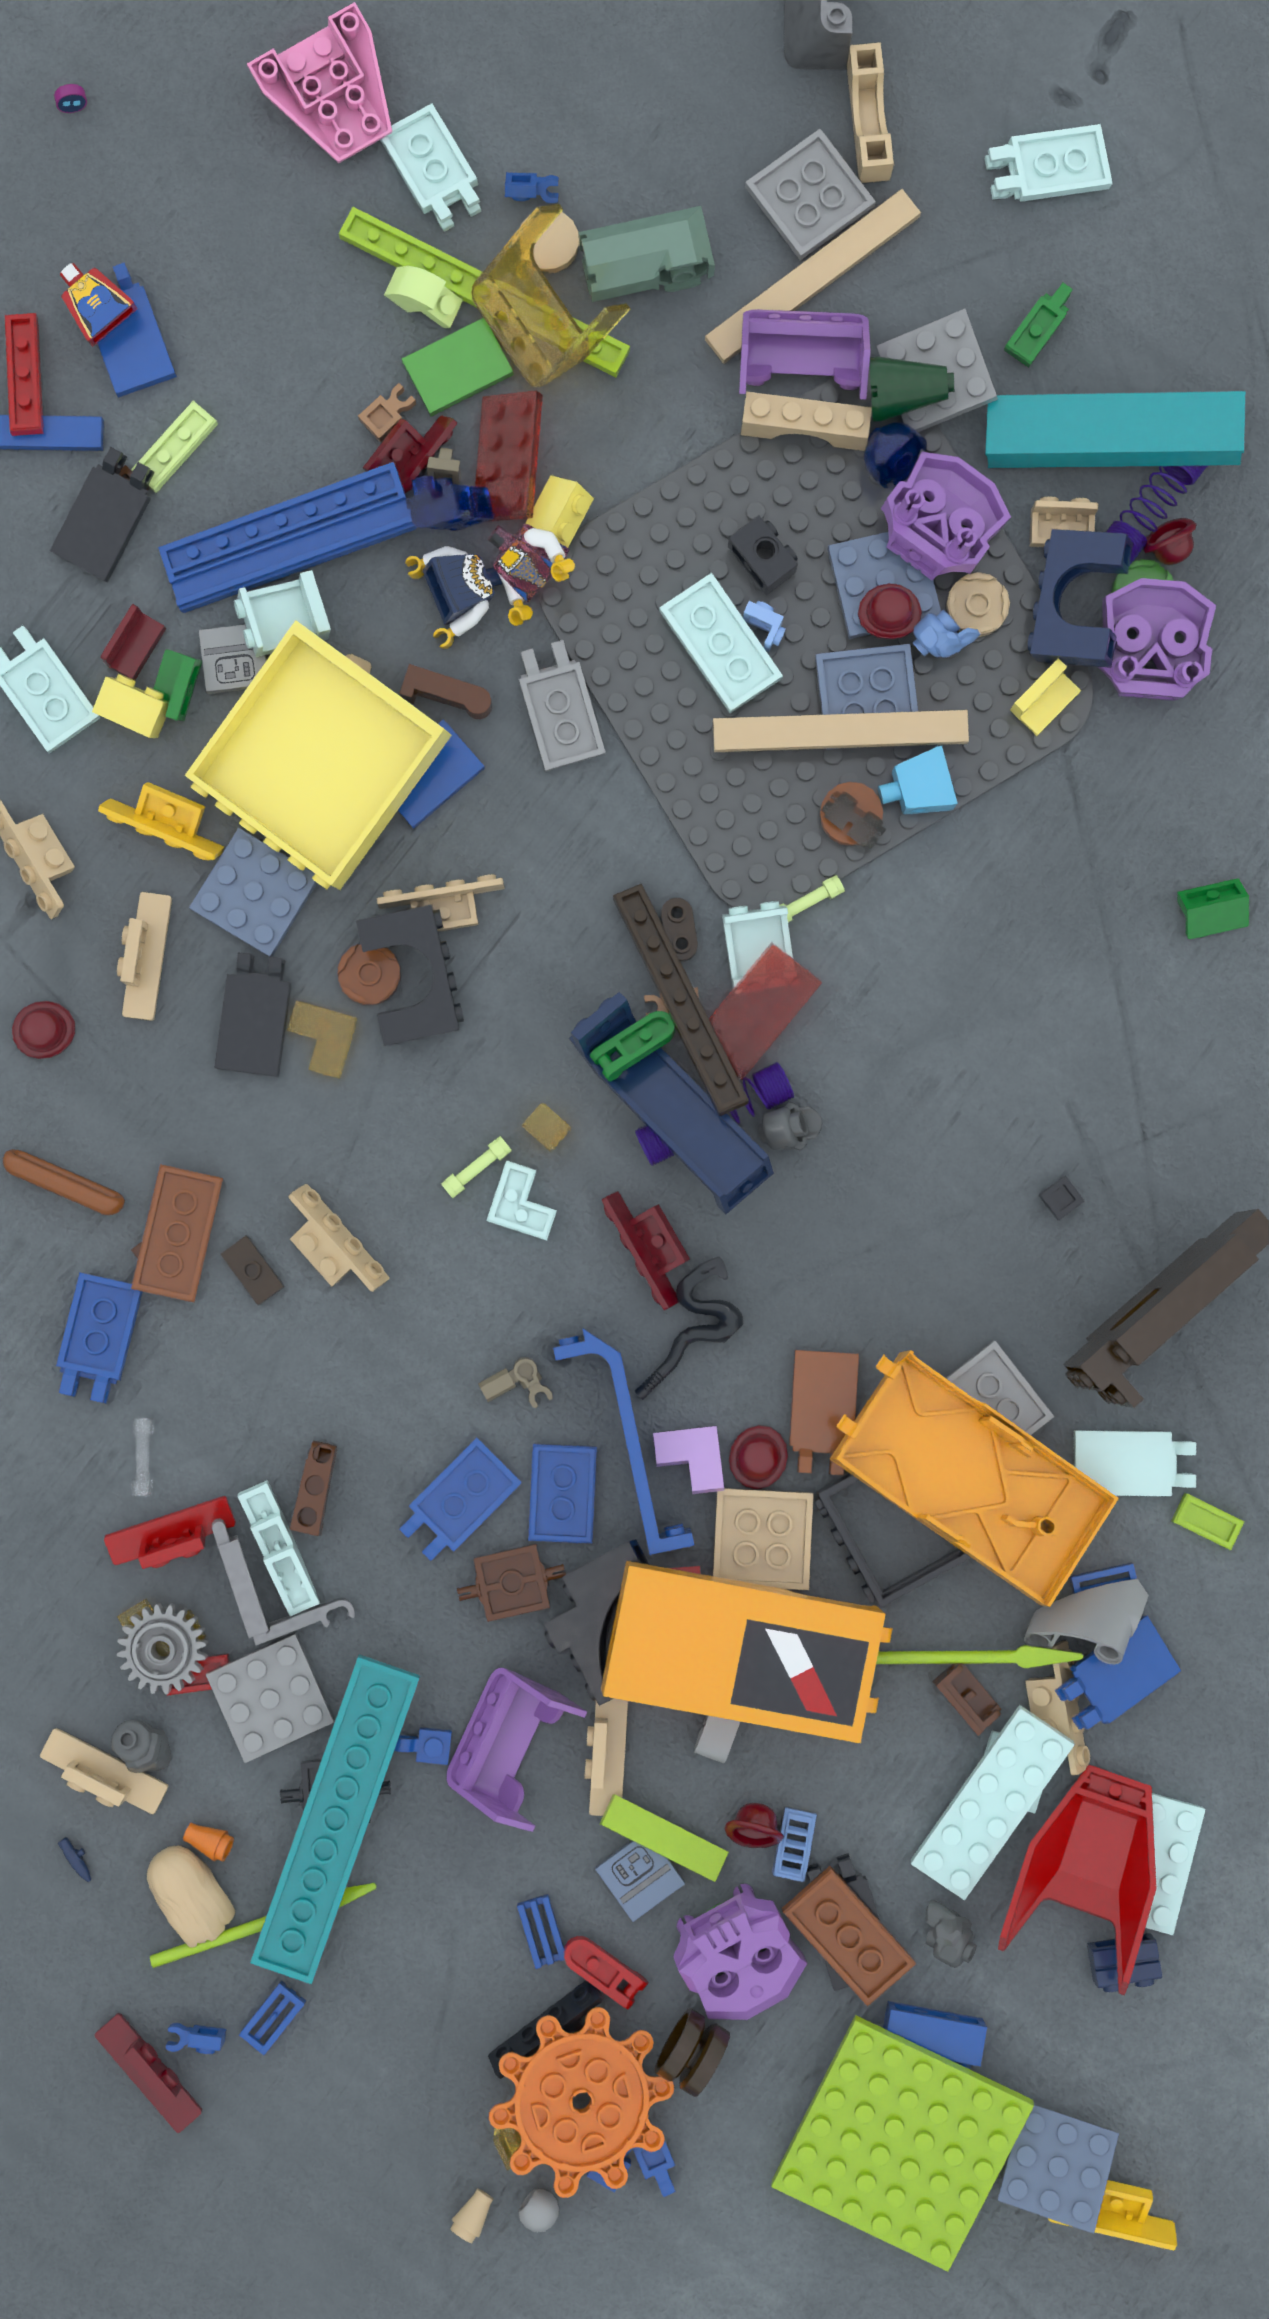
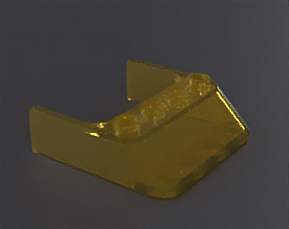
[471,204,630,388]

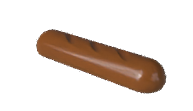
[3,1149,125,1216]

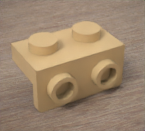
[1030,497,1098,547]

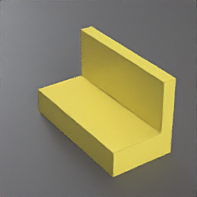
[1010,658,1081,736]

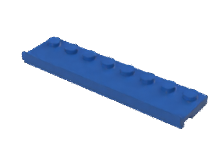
[158,462,417,613]

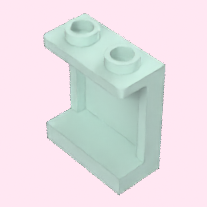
[234,570,331,657]
[722,901,798,993]

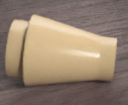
[450,2188,494,2243]

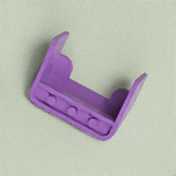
[739,309,871,399]
[447,1668,587,1832]

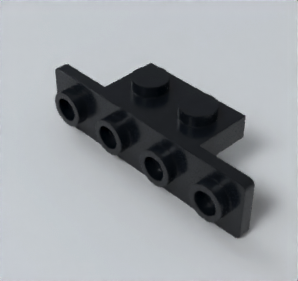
[488,1980,603,2079]

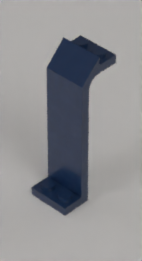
[569,992,774,1215]

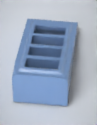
[772,1807,817,1882]

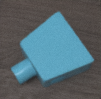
[878,746,958,814]

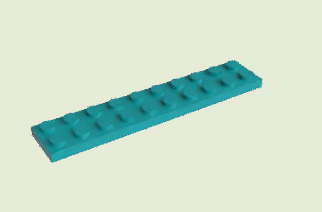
[250,1654,420,1984]

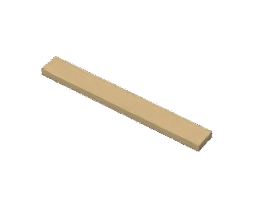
[705,189,921,364]
[713,710,969,752]

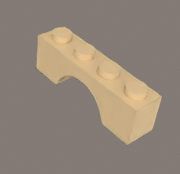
[847,42,894,183]
[741,391,872,451]

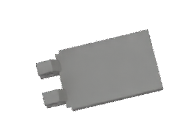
[519,640,606,772]

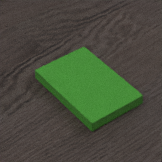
[402,317,514,417]

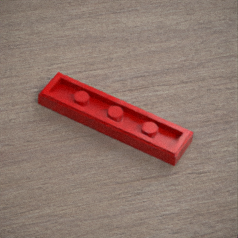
[5,313,44,436]

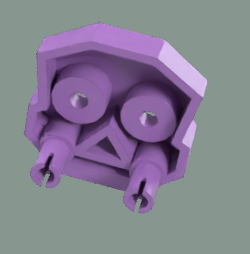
[881,452,1011,580]
[1098,578,1216,701]
[673,1884,807,2020]

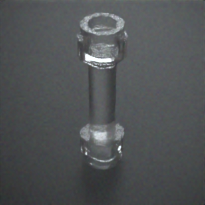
[131,1418,154,1496]

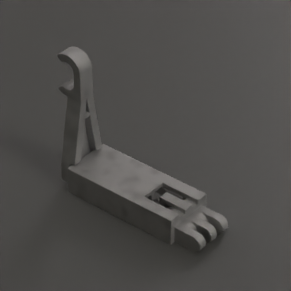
[212,1519,355,1645]

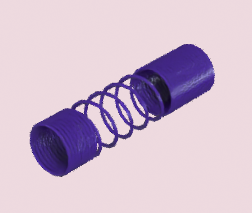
[1106,466,1208,567]
[635,1062,794,1166]

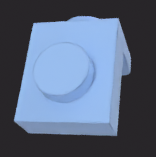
[743,601,786,652]

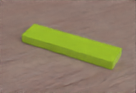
[599,1794,729,1882]

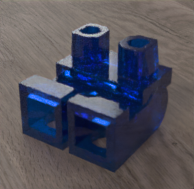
[406,476,494,531]

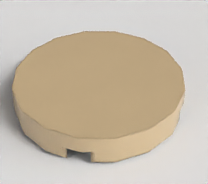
[517,209,579,273]
[946,572,1010,637]

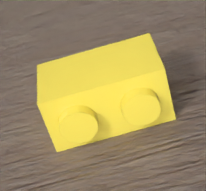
[523,475,594,553]
[92,674,169,738]

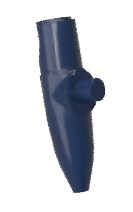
[57,1837,92,1882]

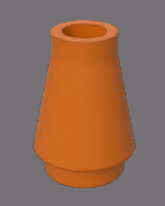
[183,1823,234,1862]

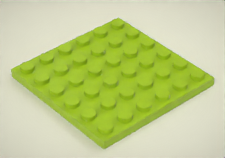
[771,2015,1034,2272]

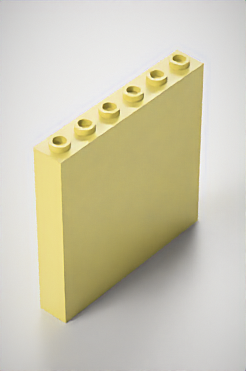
[185,620,452,890]

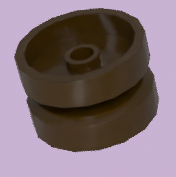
[654,2008,730,2097]

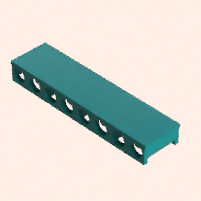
[985,391,1246,468]

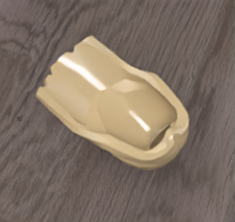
[147,1846,235,1947]

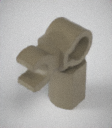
[478,1357,553,1408]

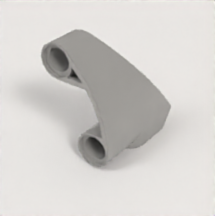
[1024,1579,1149,1665]

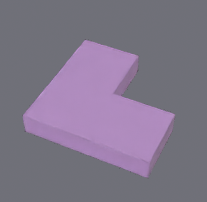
[653,1426,724,1494]

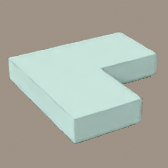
[486,1161,557,1241]

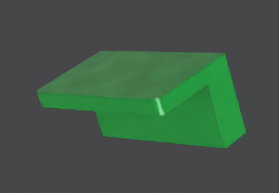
[153,649,202,721]
[1177,878,1249,939]

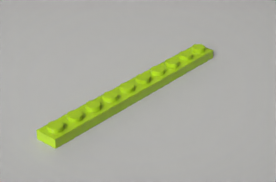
[338,207,630,378]

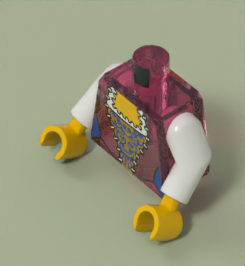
[488,524,575,626]

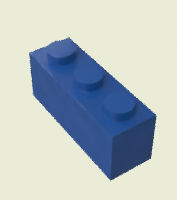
[883,2001,987,2069]

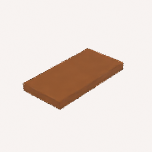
[131,1164,223,1303]
[782,1866,916,2007]

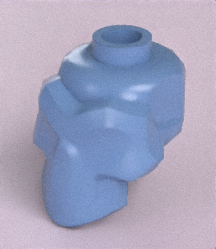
[912,609,981,658]

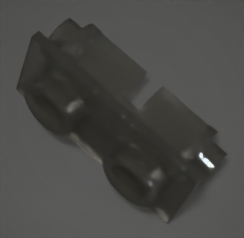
[821,791,887,849]

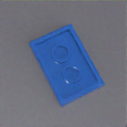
[398,719,485,829]
[528,1444,597,1544]

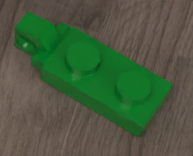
[1004,282,1073,368]

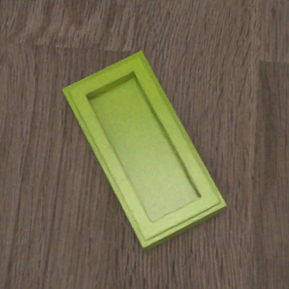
[1171,1493,1245,1550]

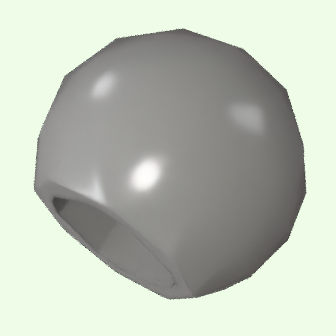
[518,2188,559,2232]

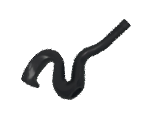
[635,1256,744,1400]

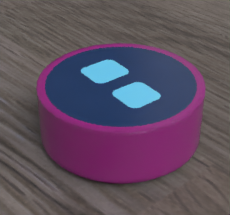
[54,84,87,113]

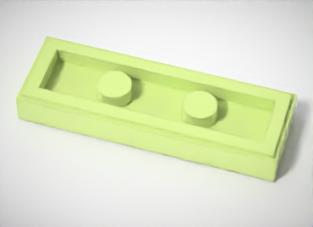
[131,401,218,493]

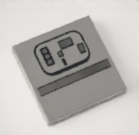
[199,624,267,694]

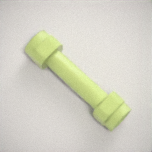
[779,875,845,923]
[441,1136,512,1198]

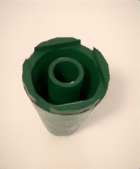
[869,356,955,422]

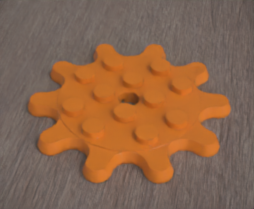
[489,2007,674,2198]

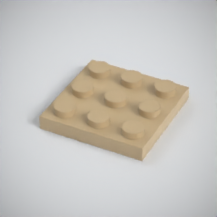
[713,1488,814,1590]

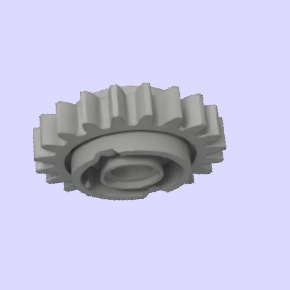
[117,1603,209,1695]

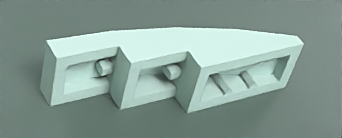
[238,1480,320,1617]

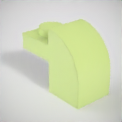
[384,266,463,328]

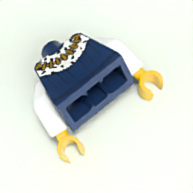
[405,546,503,649]

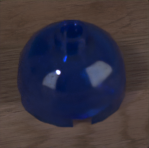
[864,422,927,488]

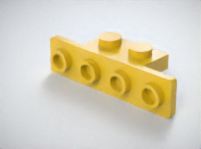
[98,782,224,860]
[1048,2180,1177,2251]

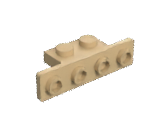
[0,800,75,919]
[377,875,505,932]
[117,892,172,1021]
[288,1184,389,1292]
[1025,1641,1090,1775]
[585,1698,628,1816]
[40,1728,169,1814]

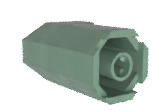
[578,206,715,302]

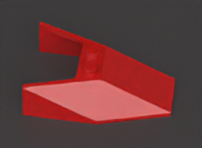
[998,1765,1157,1996]

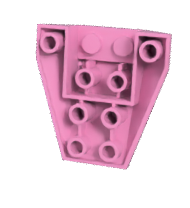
[247,2,392,163]

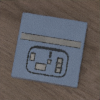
[595,1841,685,1922]

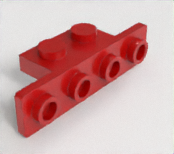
[104,1496,236,1569]

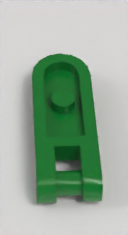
[590,1011,675,1081]

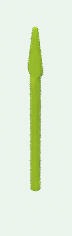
[876,1645,1083,1668]
[150,1883,377,1968]

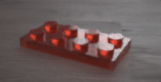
[472,390,543,523]
[709,942,822,1080]

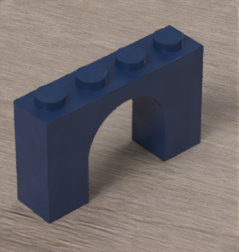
[1028,529,1133,668]

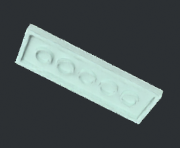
[911,1705,1075,1900]

